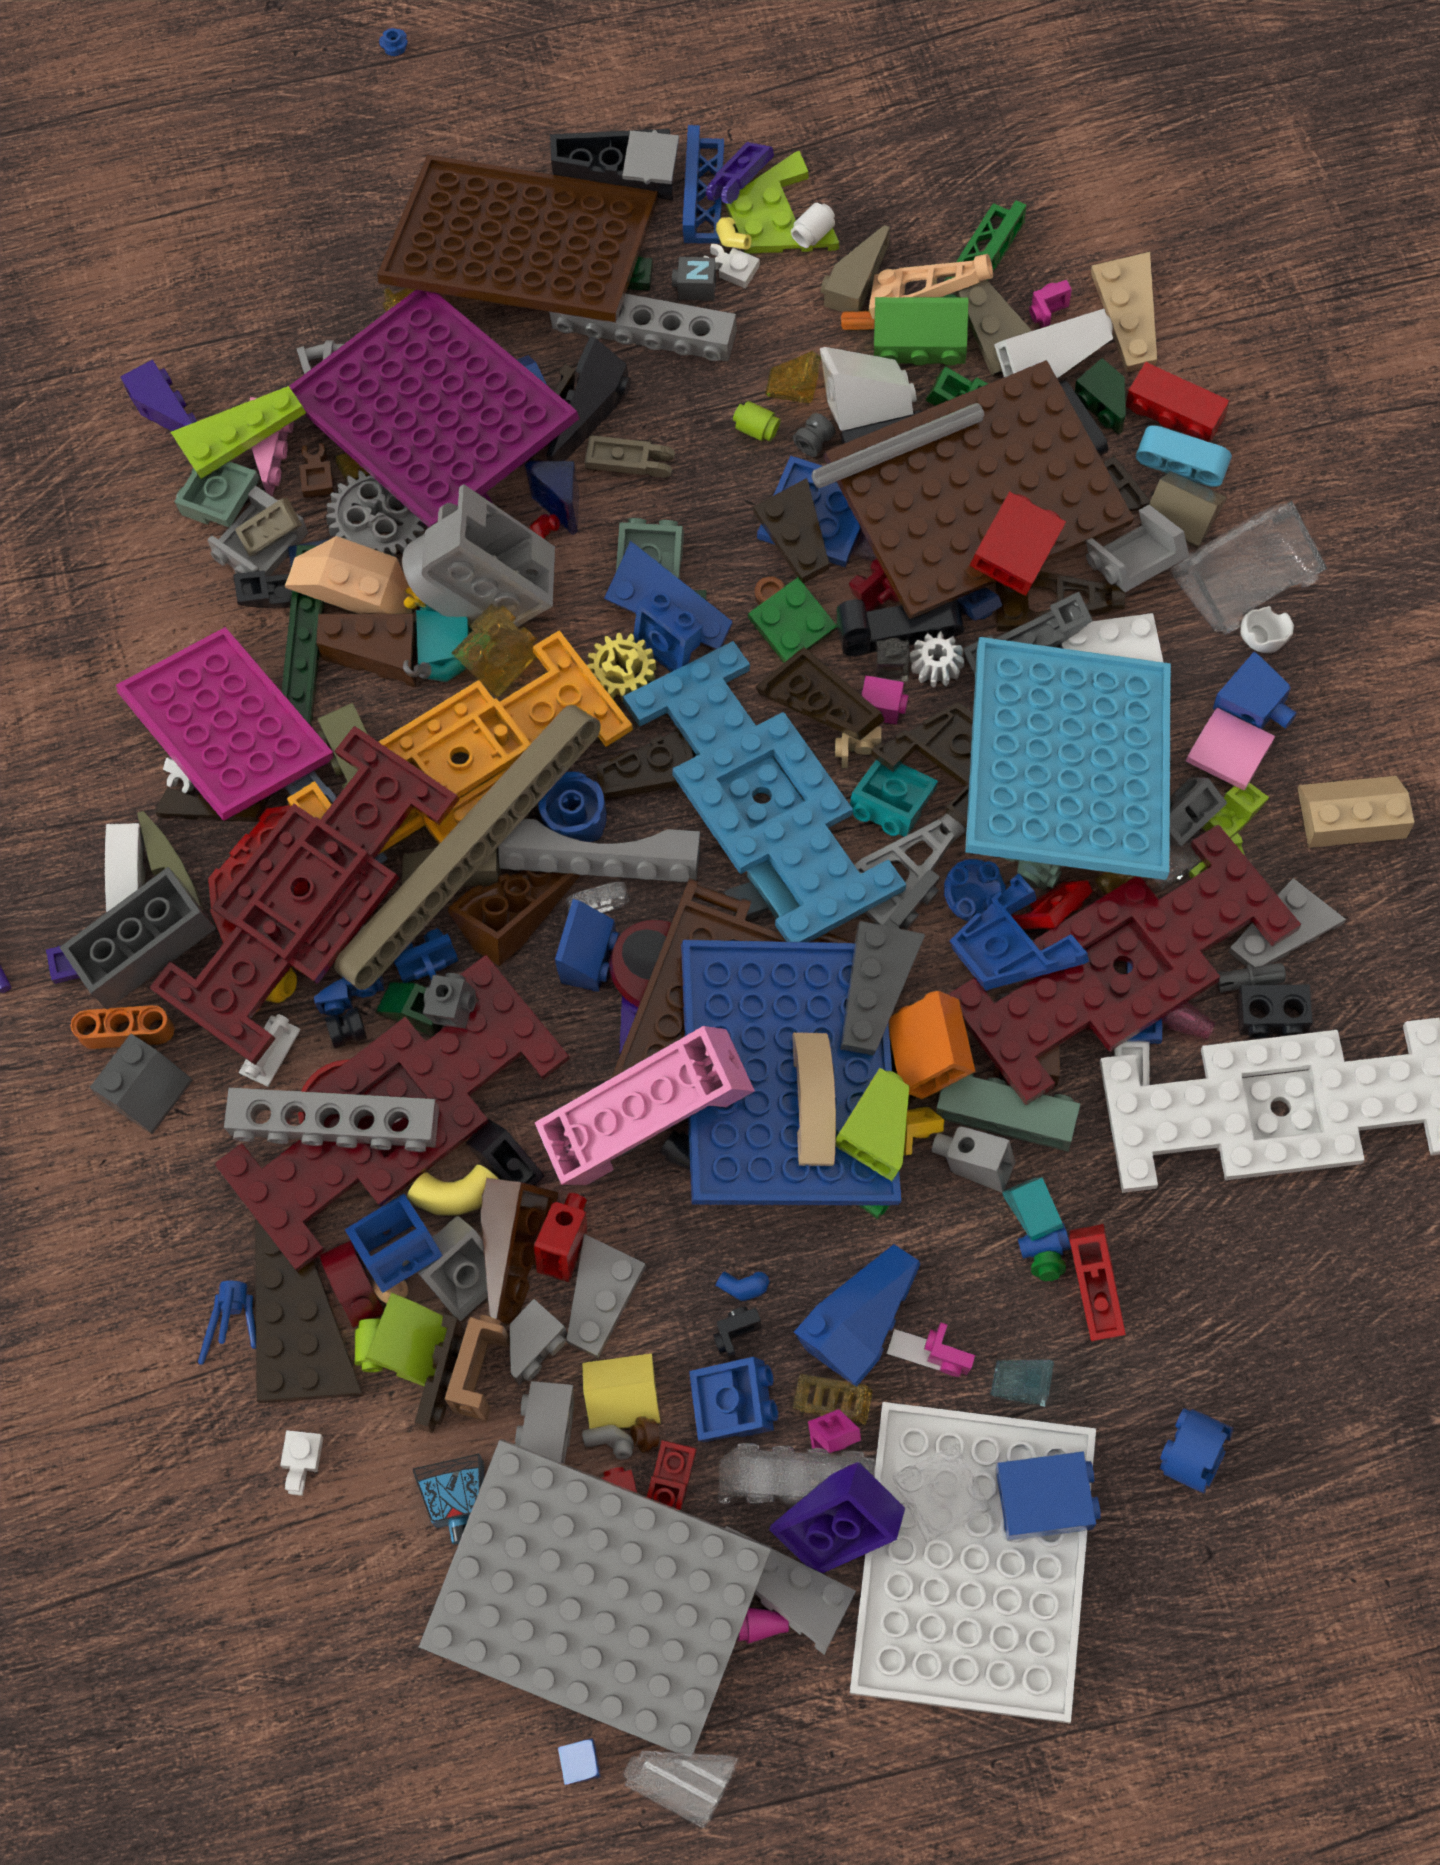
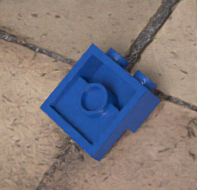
[633,589,703,672]
[689,1357,778,1442]

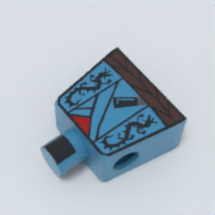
[413,1453,484,1544]

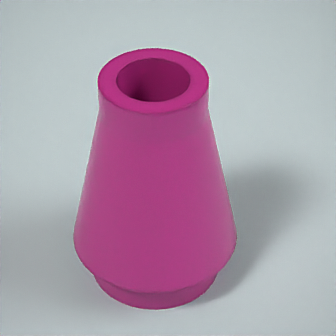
[737,1608,789,1644]

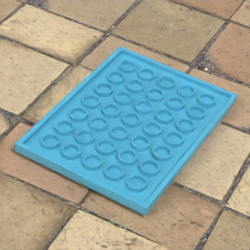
[965,637,1171,880]

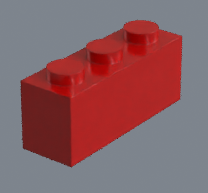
[1125,362,1230,443]

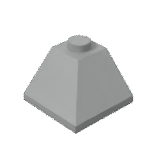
[418,1215,488,1321]

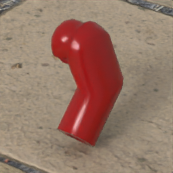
[529,514,560,539]

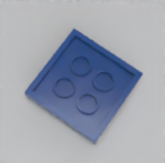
[757,456,862,568]

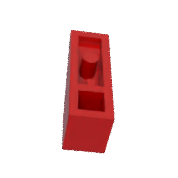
[1069,1224,1126,1341]

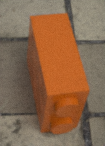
[888,991,976,1099]

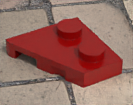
[1011,880,1093,930]

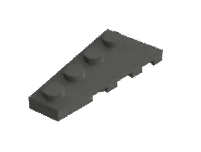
[840,921,925,1056]

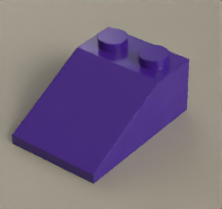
[769,1461,906,1573]

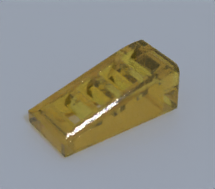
[792,1374,872,1425]

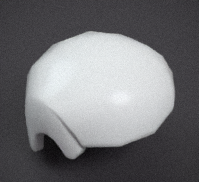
[1241,606,1294,654]

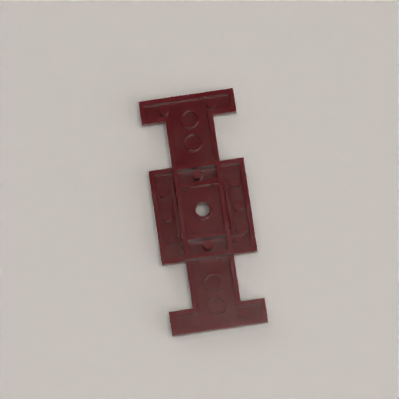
[149,726,460,1065]
[948,824,1301,1105]
[214,955,570,1272]

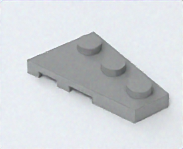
[566,1234,646,1359]

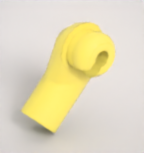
[716,217,752,250]

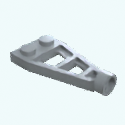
[854,813,965,925]

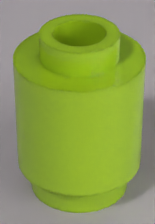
[733,401,781,442]
[355,1319,383,1373]

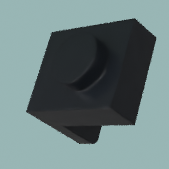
[713,1307,762,1361]

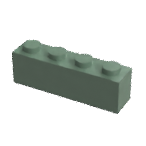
[936,1074,1080,1152]

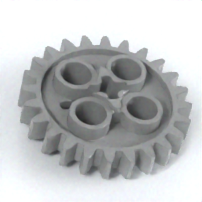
[326,471,428,558]

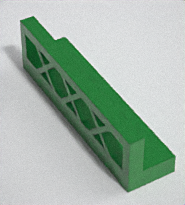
[943,200,1027,298]

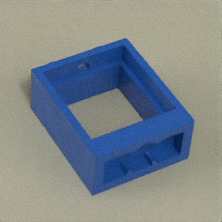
[344,1194,443,1293]

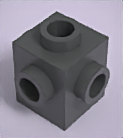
[423,973,476,1029]

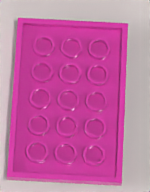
[116,627,333,821]

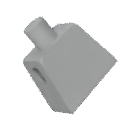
[932,1126,1016,1192]

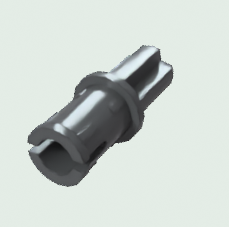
[1217,963,1286,993]

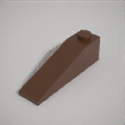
[448,870,580,966]
[481,1178,559,1324]

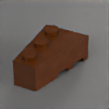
[316,613,418,688]

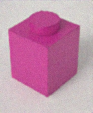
[862,676,909,725]

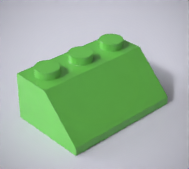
[874,297,968,366]

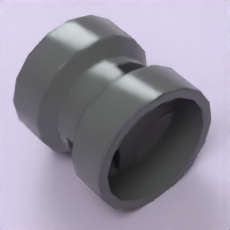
[793,413,836,457]

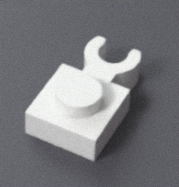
[704,244,760,289]

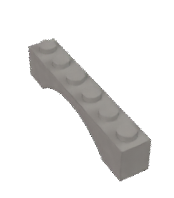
[498,819,700,882]

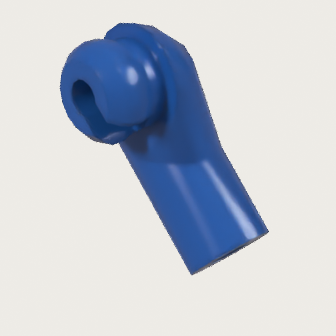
[716,1271,770,1301]

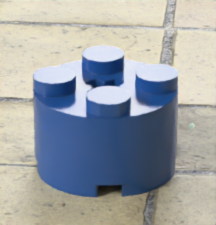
[538,772,607,842]
[1160,1408,1233,1494]

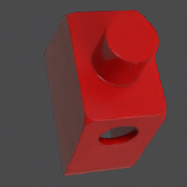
[534,1193,587,1282]

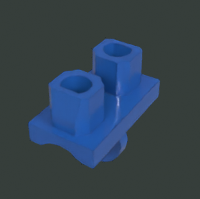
[394,928,459,983]

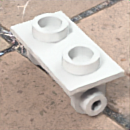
[239,1014,301,1087]

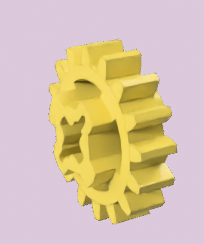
[587,633,656,702]

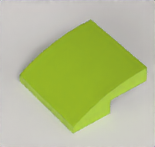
[365,1292,447,1386]

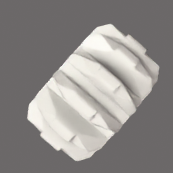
[910,631,964,688]

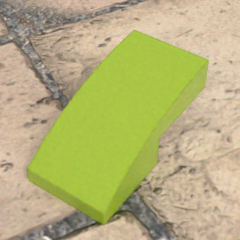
[1201,783,1269,838]

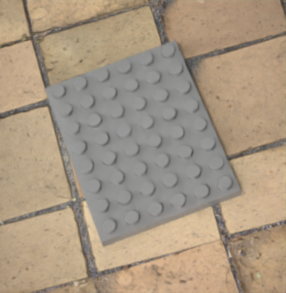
[419,1439,772,1758]

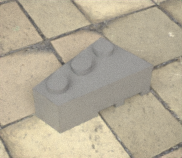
[515,1381,575,1464]

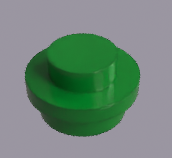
[1031,1251,1066,1281]

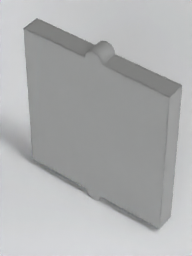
[622,130,679,184]

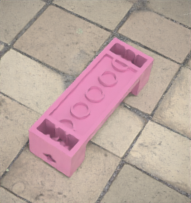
[535,1026,755,1185]

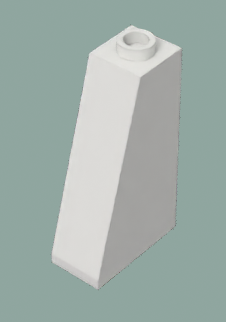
[994,309,1113,378]

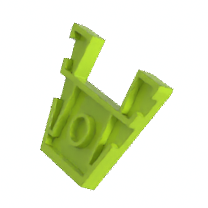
[725,151,839,254]

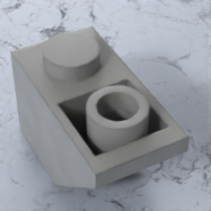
[510,1299,567,1385]

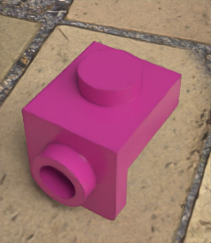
[1029,280,1072,328]
[924,1322,975,1377]

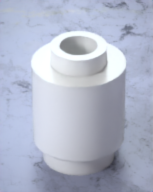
[791,203,835,248]

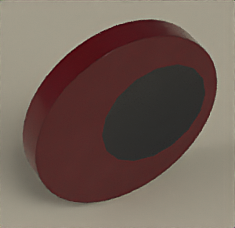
[609,920,671,1008]

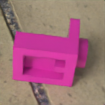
[808,1409,861,1454]

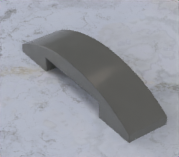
[963,592,1093,675]

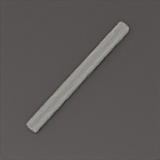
[811,403,985,488]

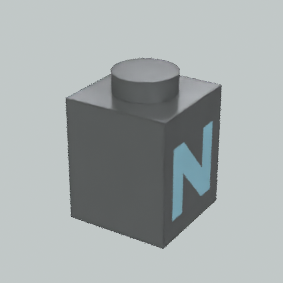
[672,257,716,301]

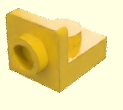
[903,1107,944,1155]

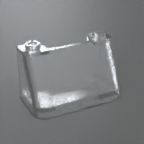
[1168,501,1327,635]

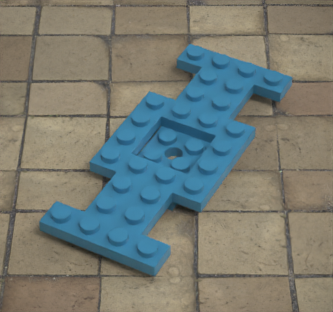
[623,641,906,942]

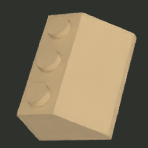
[1298,776,1414,848]

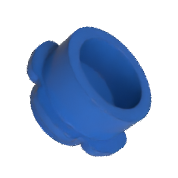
[379,28,408,56]

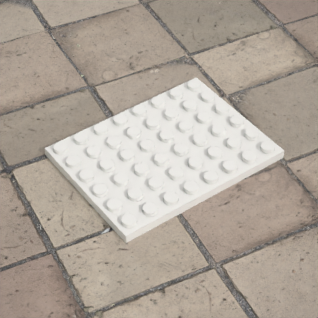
[850,1402,1096,1724]

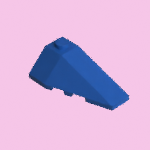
[794,1244,921,1387]

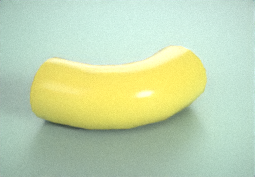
[407,1164,498,1216]

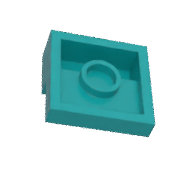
[849,760,938,837]

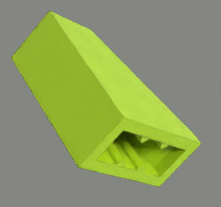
[835,1068,909,1181]

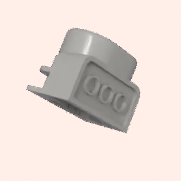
[402,484,555,629]

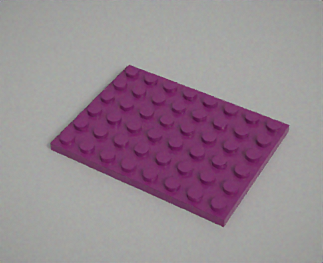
[289,290,580,527]

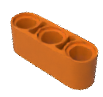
[70,1005,175,1049]

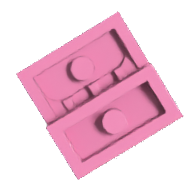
[1186,708,1275,791]

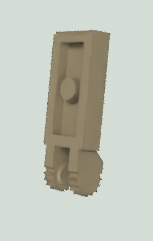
[585,435,675,478]

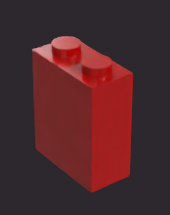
[969,491,1066,596]

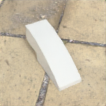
[105,823,146,912]

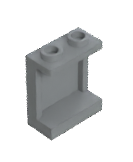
[207,486,308,576]
[1086,505,1189,592]

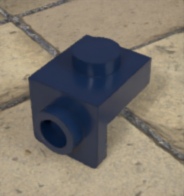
[957,587,1002,621]

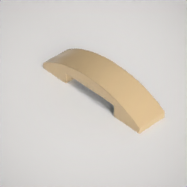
[792,1032,836,1166]

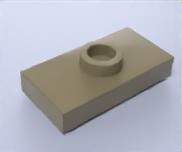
[235,498,302,557]

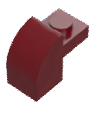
[319,1240,384,1328]

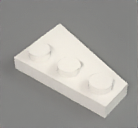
[1060,613,1163,662]

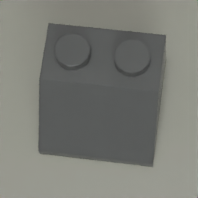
[89,1034,193,1134]

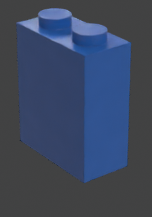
[995,1451,1101,1541]

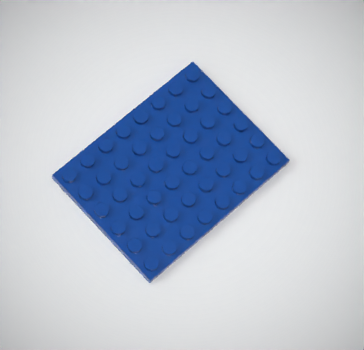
[681,940,901,1205]

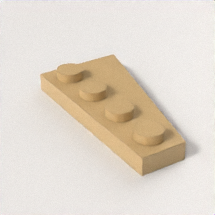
[1091,252,1157,373]

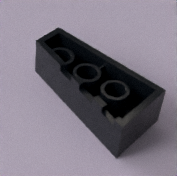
[550,129,673,200]

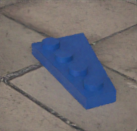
[604,541,733,650]

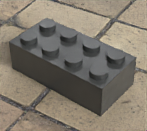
[59,867,216,1010]

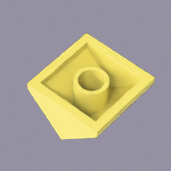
[582,1353,661,1429]

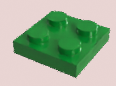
[747,577,837,663]

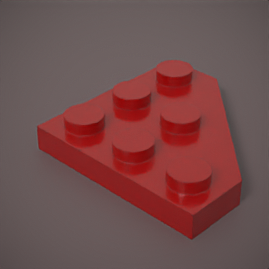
[208,805,310,909]

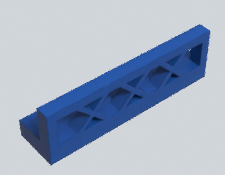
[683,125,724,244]

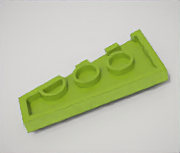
[171,386,306,479]

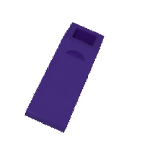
[120,359,197,431]

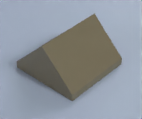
[1149,471,1227,549]

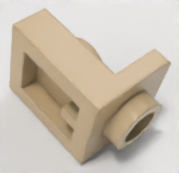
[835,726,881,768]

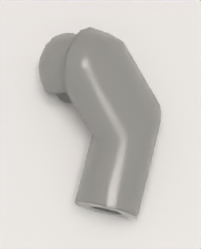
[582,1425,634,1460]

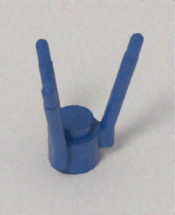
[198,1281,256,1365]

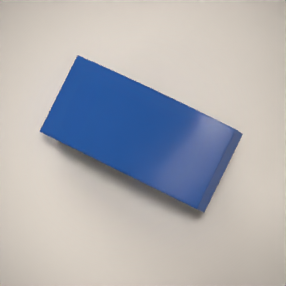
[314,975,385,1016]

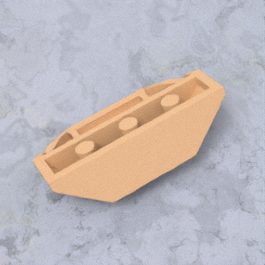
[285,536,415,614]

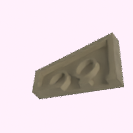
[955,280,1032,376]

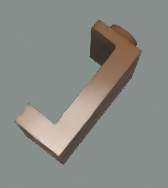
[445,1315,510,1422]

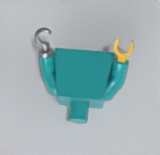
[403,586,490,682]

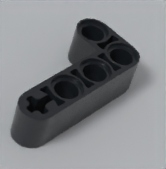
[836,599,965,656]

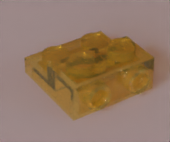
[452,604,537,698]

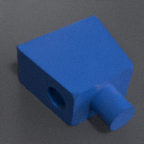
[1213,652,1297,729]

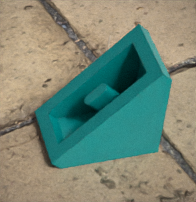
[1002,1177,1063,1241]

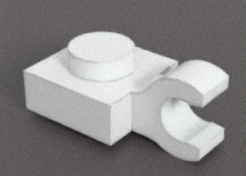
[280,1430,324,1496]

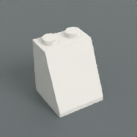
[820,347,917,431]

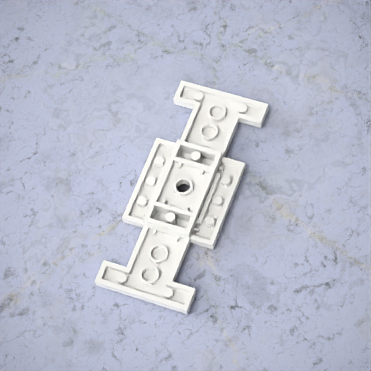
[1100,1018,1440,1193]

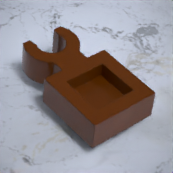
[299,443,335,498]

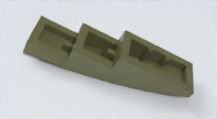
[137,811,206,914]

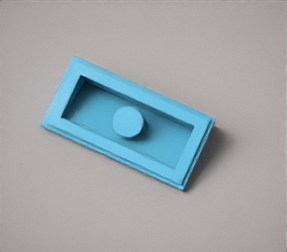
[747,862,800,919]

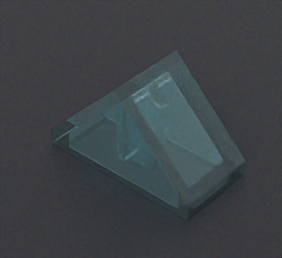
[991,1359,1054,1406]

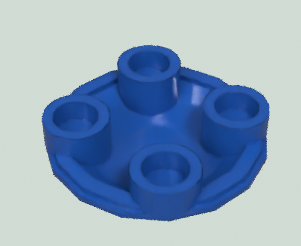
[944,859,1006,922]

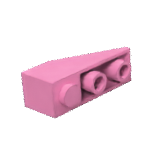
[250,397,294,496]

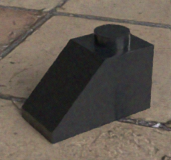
[465,1119,545,1186]

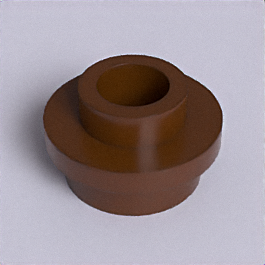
[630,1416,659,1453]

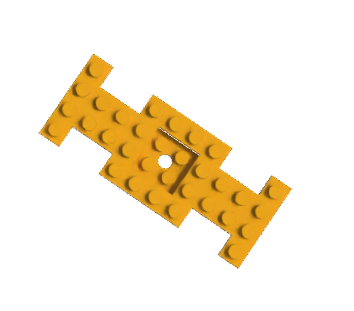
[287,630,633,886]

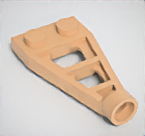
[869,254,993,319]

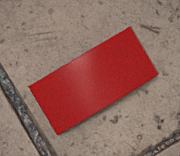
[647,1440,697,1511]

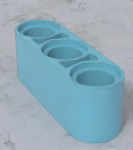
[1135,426,1232,487]

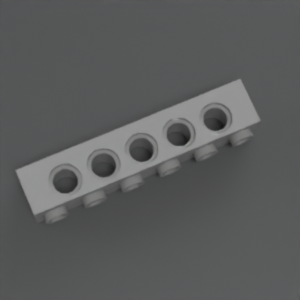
[550,294,737,362]
[224,1087,439,1152]

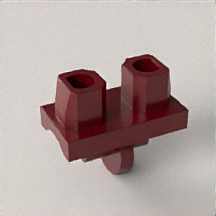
[849,558,899,612]

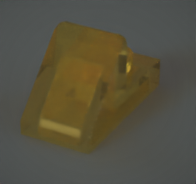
[765,351,821,403]

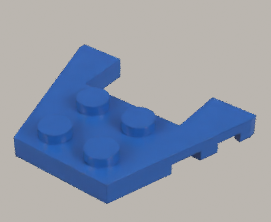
[950,874,1089,991]

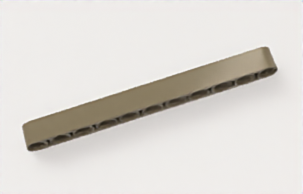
[334,705,601,990]

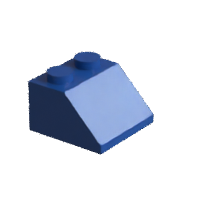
[555,899,620,992]

